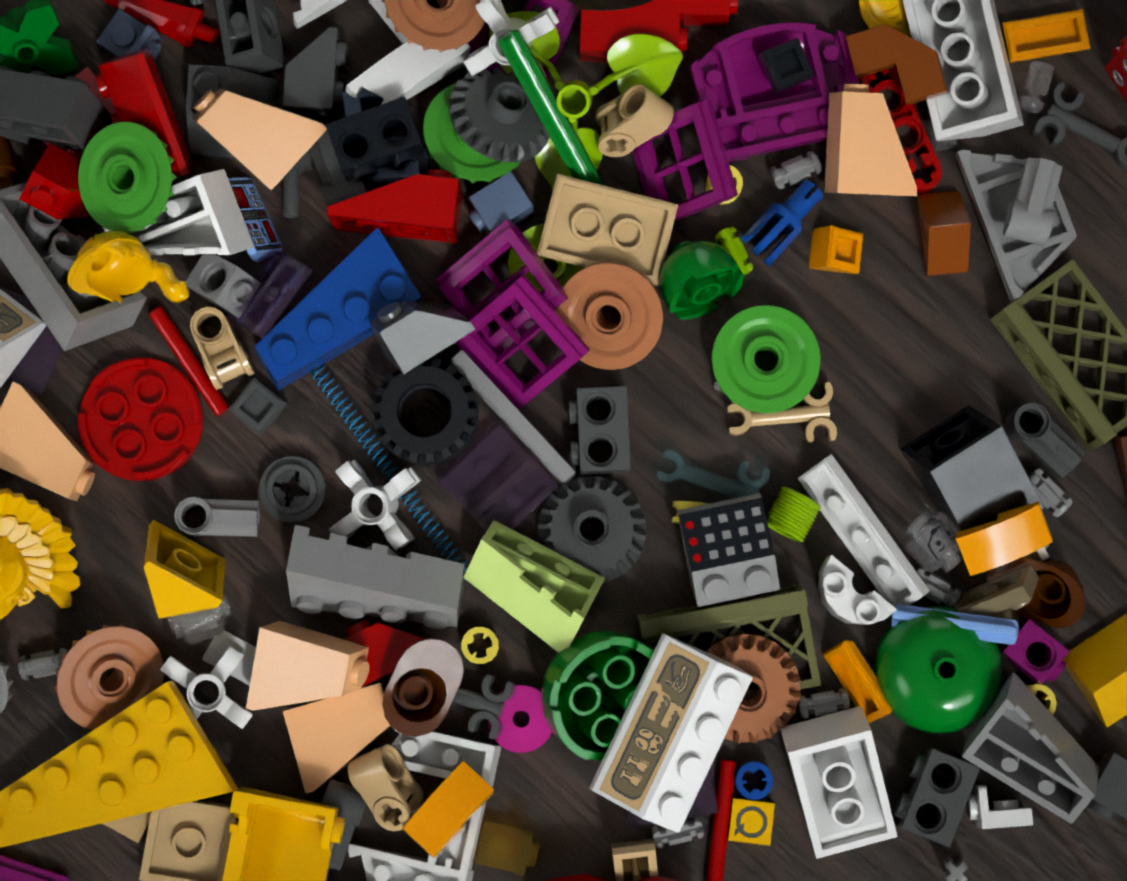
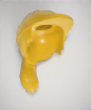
[67,231,190,304]

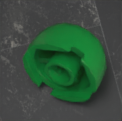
[659,240,744,320]

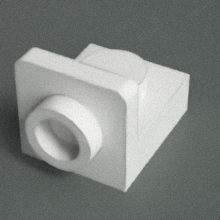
[966,784,1033,829]

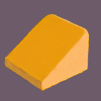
[809,226,863,274]

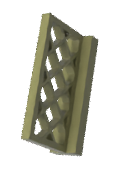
[990,259,1127,452]
[637,584,821,700]

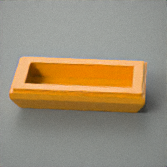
[1002,9,1090,63]
[822,640,893,723]

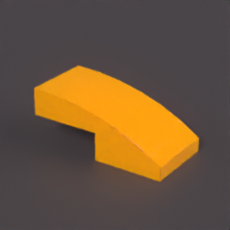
[956,501,1053,576]
[403,761,494,859]

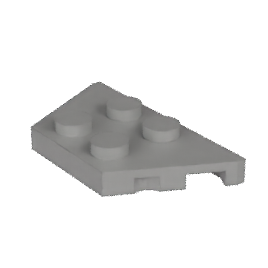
[955,150,1077,302]

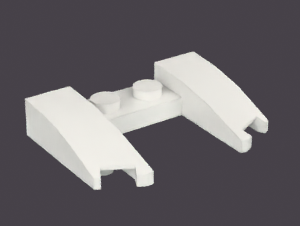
[292,0,471,105]
[348,730,501,881]

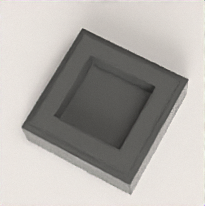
[228,378,288,436]

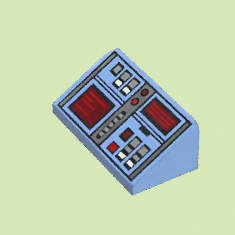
[228,177,283,263]

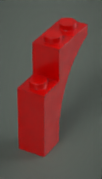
[580,0,738,62]

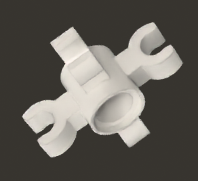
[463,0,559,77]
[329,460,421,551]
[160,646,253,729]

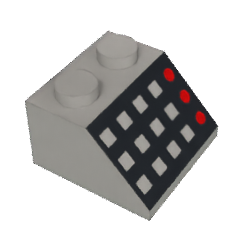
[677,493,780,607]

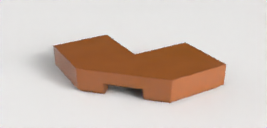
[846,24,948,105]

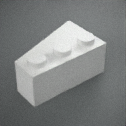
[103,169,255,256]

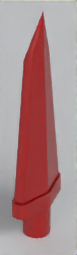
[104,0,219,49]

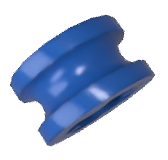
[735,761,773,800]

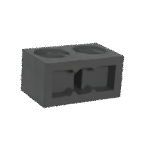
[569,386,631,475]
[894,747,980,848]

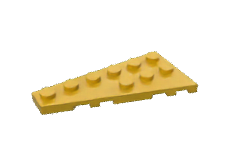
[0,680,238,848]

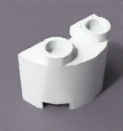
[818,555,897,625]

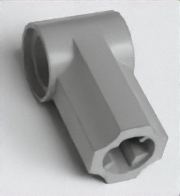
[1003,157,1062,246]
[174,497,260,537]

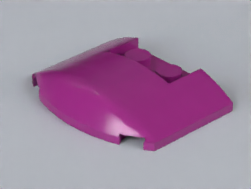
[689,23,860,162]

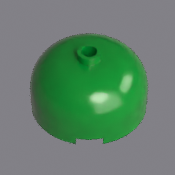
[872,606,1003,733]
[541,631,654,761]

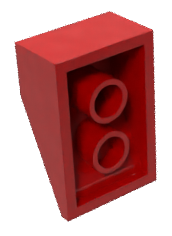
[327,170,463,244]

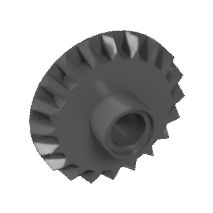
[448,67,550,162]
[538,476,646,583]

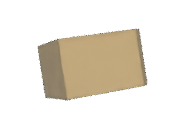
[611,838,658,881]

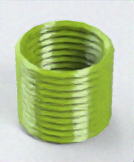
[766,487,821,543]

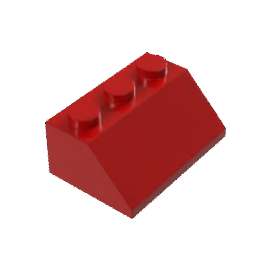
[95,46,193,177]

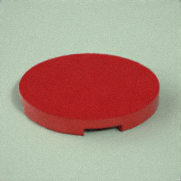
[78,357,204,482]

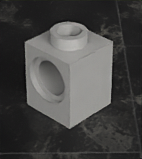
[186,254,261,319]

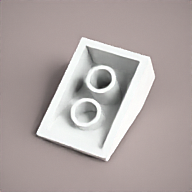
[780,706,898,859]

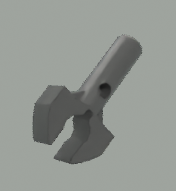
[283,150,313,219]

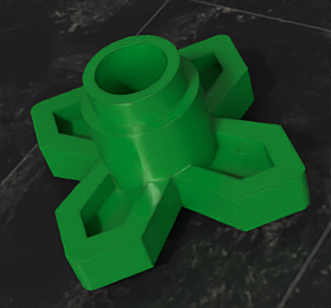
[0,0,78,76]

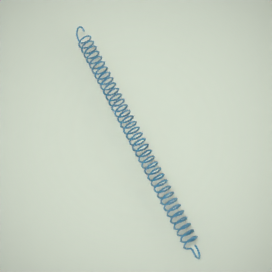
[309,365,467,581]

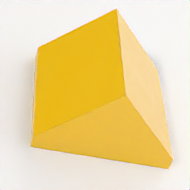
[144,520,225,619]
[1063,613,1127,728]

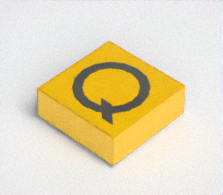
[728,797,775,846]

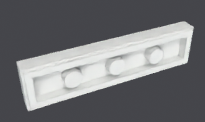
[797,454,930,607]

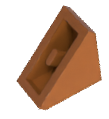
[917,191,971,277]

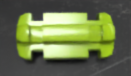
[715,226,753,275]

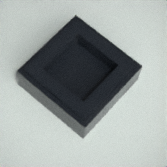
[758,38,815,94]

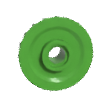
[423,84,520,184]
[78,122,177,233]
[711,305,821,414]

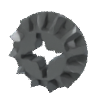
[259,456,326,523]

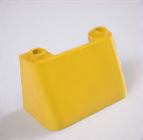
[222,787,345,881]

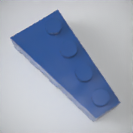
[255,227,421,391]

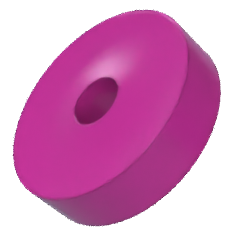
[488,685,552,753]

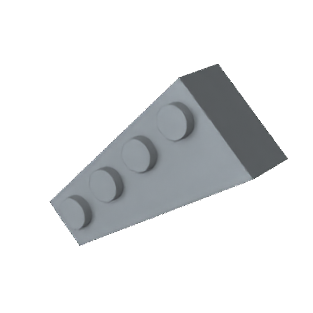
[0,183,147,351]
[286,525,464,629]

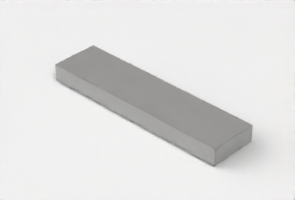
[451,350,575,484]

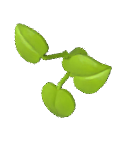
[489,11,683,189]

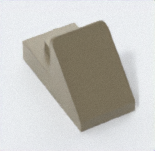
[953,564,1039,625]

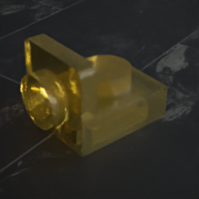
[475,821,540,876]

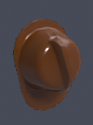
[987,557,1086,628]
[382,638,464,737]

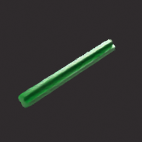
[498,29,605,186]

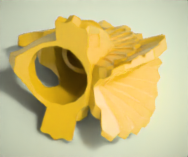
[0,488,80,620]

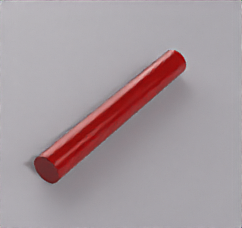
[148,306,229,417]
[706,759,737,881]

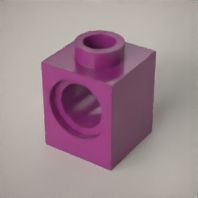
[999,619,1069,684]

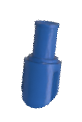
[740,179,823,267]

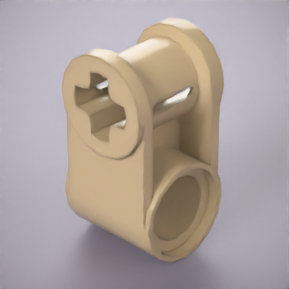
[595,84,674,157]
[190,307,255,390]
[348,744,423,832]

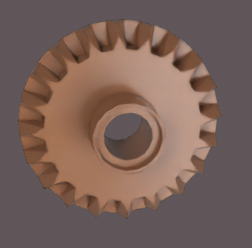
[381,0,485,53]
[556,261,664,370]
[54,624,164,730]
[706,634,801,744]

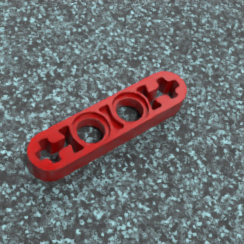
[858,67,942,194]

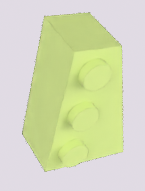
[463,520,605,653]

